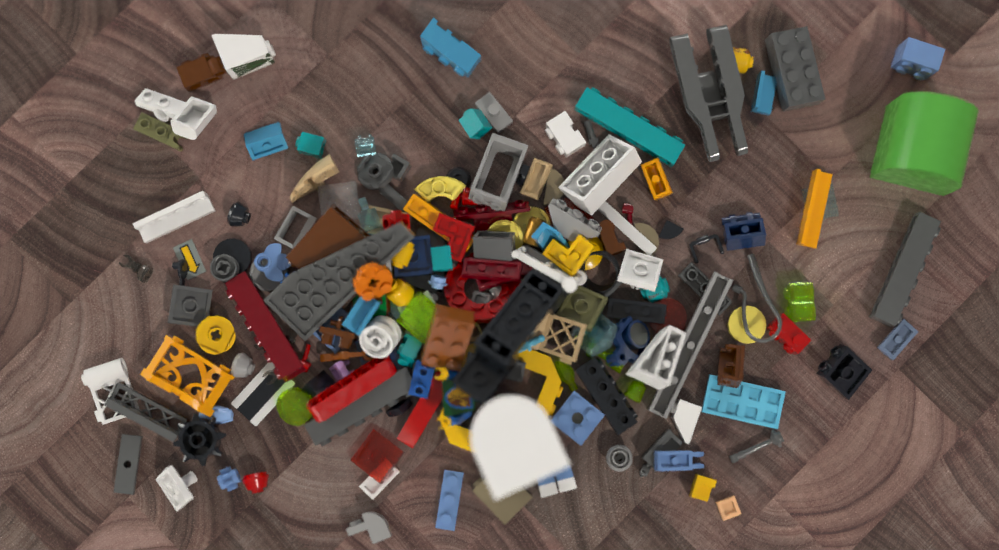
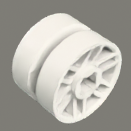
[359,316,401,358]

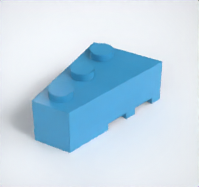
[420,17,481,77]

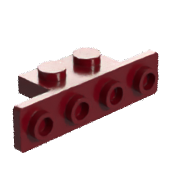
[453,200,530,233]

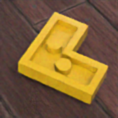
[542,234,596,277]

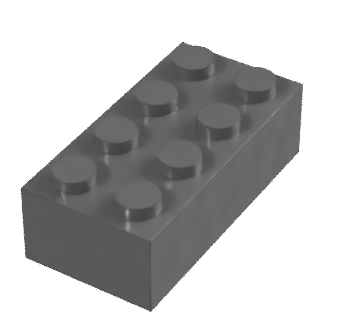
[765,26,825,112]

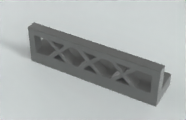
[104,382,188,442]

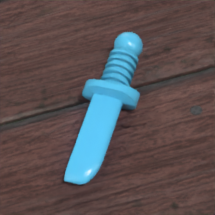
[518,334,545,353]

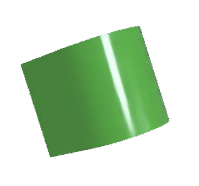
[870,92,979,196]

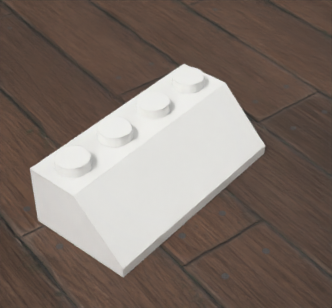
[558,134,642,215]

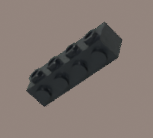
[575,357,638,435]

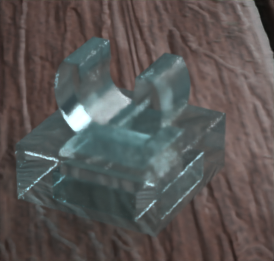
[355,134,376,157]

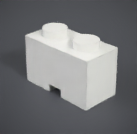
[545,111,586,158]

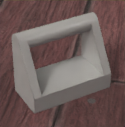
[274,206,318,249]

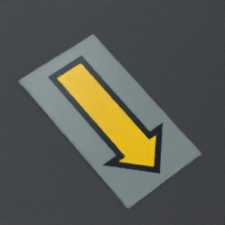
[173,239,206,280]

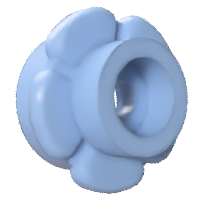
[428,275,447,289]

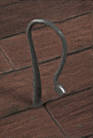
[732,254,782,343]

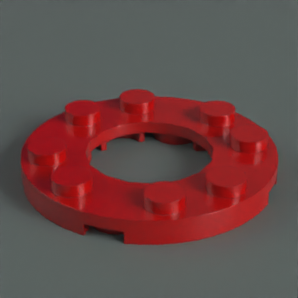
[444,252,521,323]

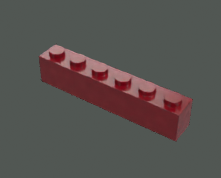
[225,271,306,382]

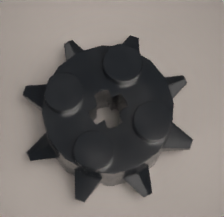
[173,413,226,466]

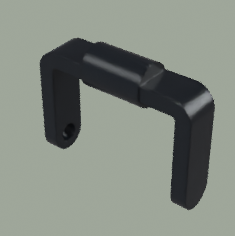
[689,234,724,264]

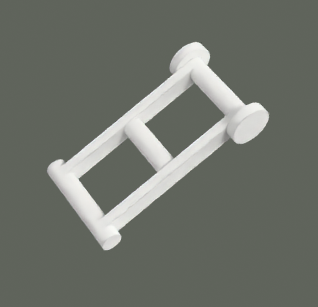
[512,244,587,293]

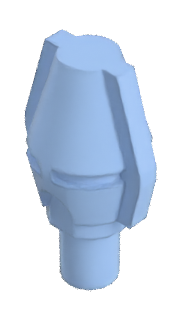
[199,406,234,424]

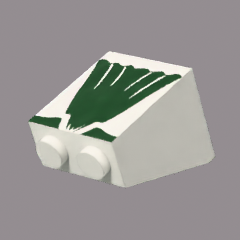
[212,34,276,79]

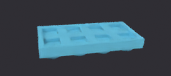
[701,374,786,429]

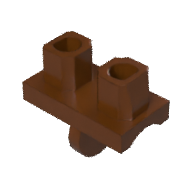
[319,316,357,349]

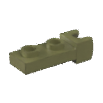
[133,112,188,152]

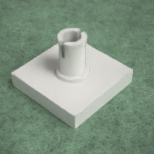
[617,249,664,292]
[155,465,198,511]

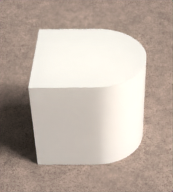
[471,396,570,500]

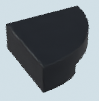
[516,164,530,187]
[658,220,684,240]
[386,398,412,417]

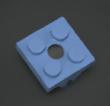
[550,391,605,446]

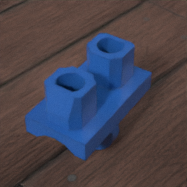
[408,360,435,399]

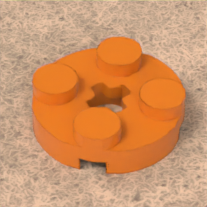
[353,262,393,301]

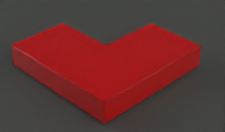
[432,213,476,263]

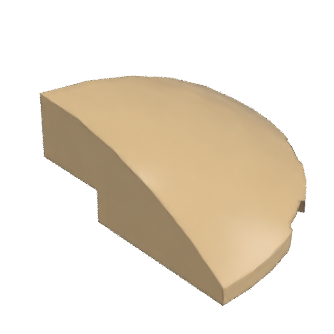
[290,154,339,203]

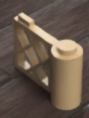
[528,313,587,365]

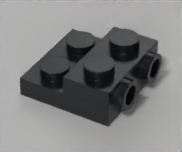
[816,344,872,400]

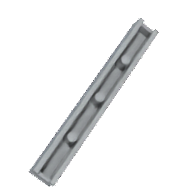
[647,271,733,419]

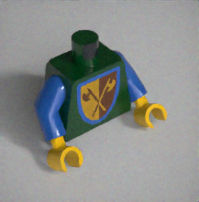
[435,367,477,429]

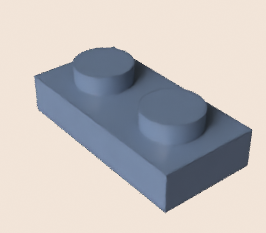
[877,319,918,360]

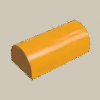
[641,158,673,200]

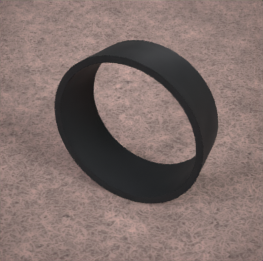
[579,251,620,293]

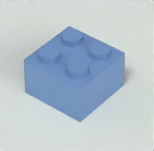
[891,37,945,80]

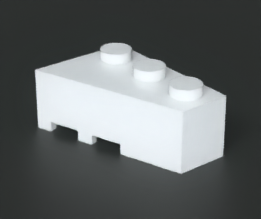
[626,325,686,390]

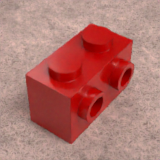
[766,313,811,355]

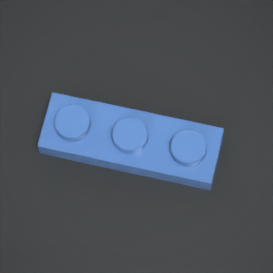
[435,469,464,531]

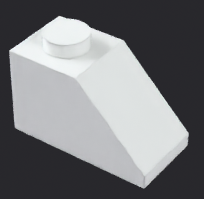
[670,399,702,444]

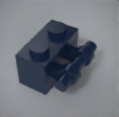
[721,212,766,251]

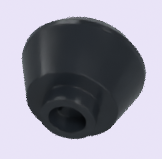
[446,167,471,192]
[227,201,251,227]

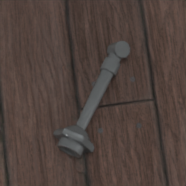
[729,429,784,463]

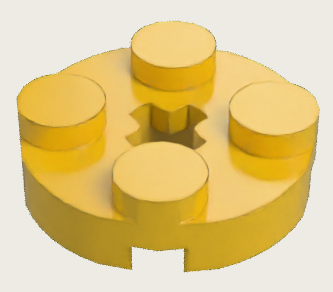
[196,315,236,355]

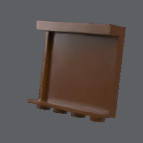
[285,204,371,309]

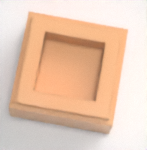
[715,495,741,521]

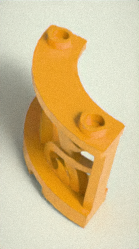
[140,335,235,417]

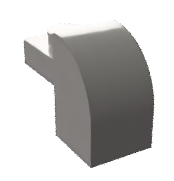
[346,511,392,544]

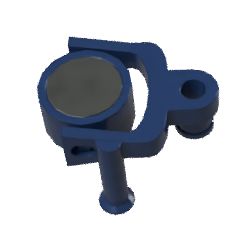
[597,316,651,367]

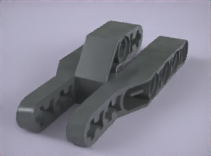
[669,25,748,162]

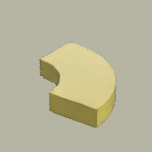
[414,176,466,202]

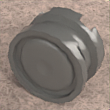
[210,254,240,282]

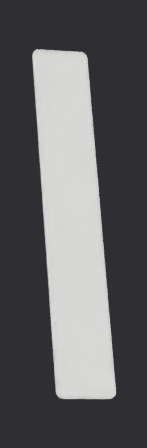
[598,201,657,255]

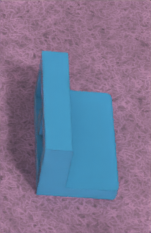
[751,70,776,115]
[244,122,288,160]
[531,222,570,252]
[342,296,380,336]

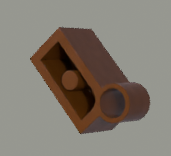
[176,53,227,92]

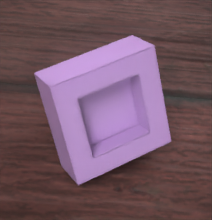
[329,360,355,382]

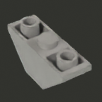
[548,198,602,242]

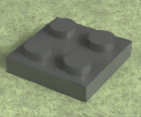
[167,284,213,327]

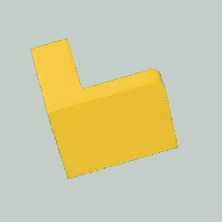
[689,474,717,502]

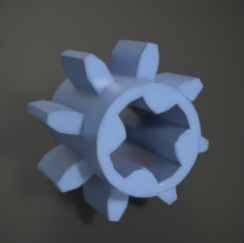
[217,466,241,492]

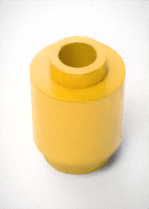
[390,242,414,269]

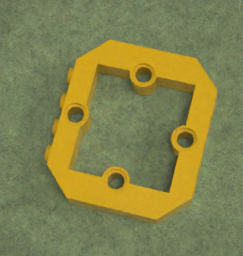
[439,343,563,453]

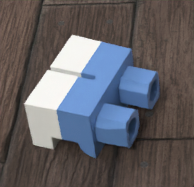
[537,466,577,498]

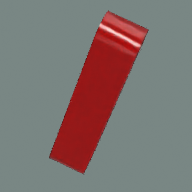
[306,355,397,422]

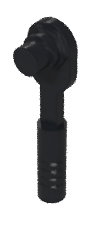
[172,259,188,286]

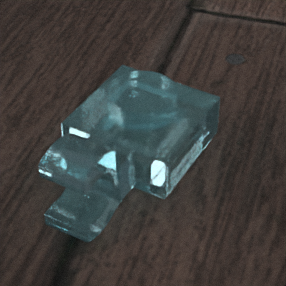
[357,197,382,232]

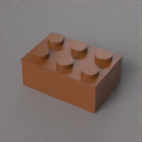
[421,304,474,372]

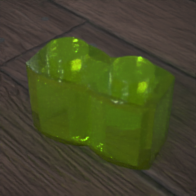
[784,282,816,322]

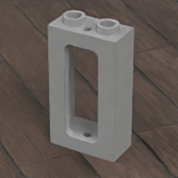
[468,133,528,211]

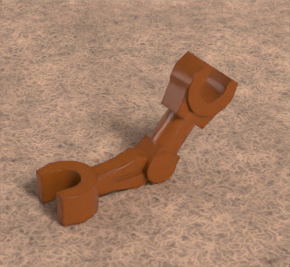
[320,349,374,362]

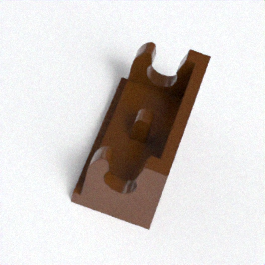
[717,344,745,388]

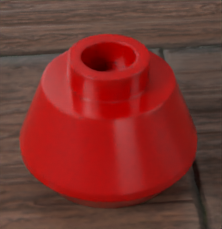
[242,472,269,494]

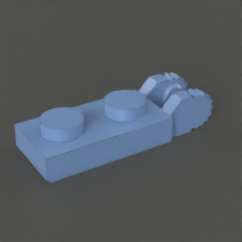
[654,450,704,471]

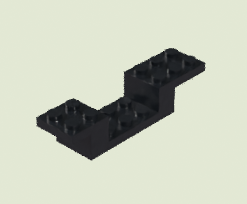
[452,268,569,406]

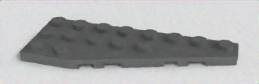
[264,221,415,341]

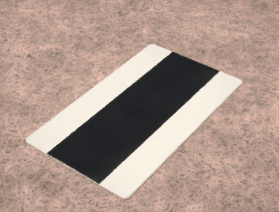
[231,362,295,426]

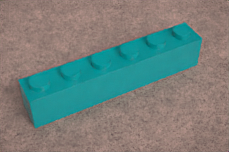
[574,87,685,168]

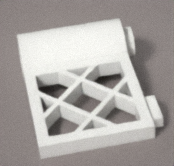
[81,358,140,425]

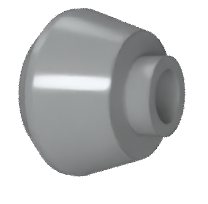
[231,352,255,378]
[606,445,633,472]

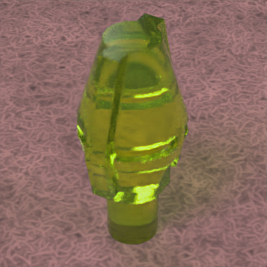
[555,360,578,392]

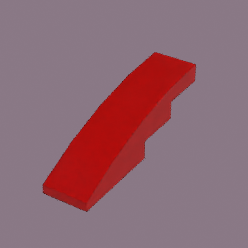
[396,370,443,449]

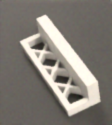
[133,191,215,243]

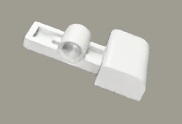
[135,88,217,140]

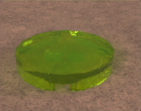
[276,387,312,426]

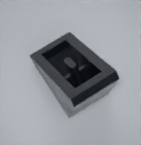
[296,370,336,408]

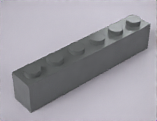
[869,212,941,327]
[304,367,412,447]

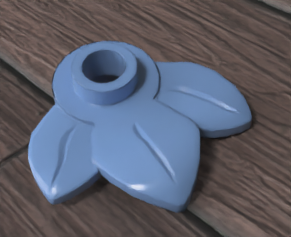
[254,243,291,282]

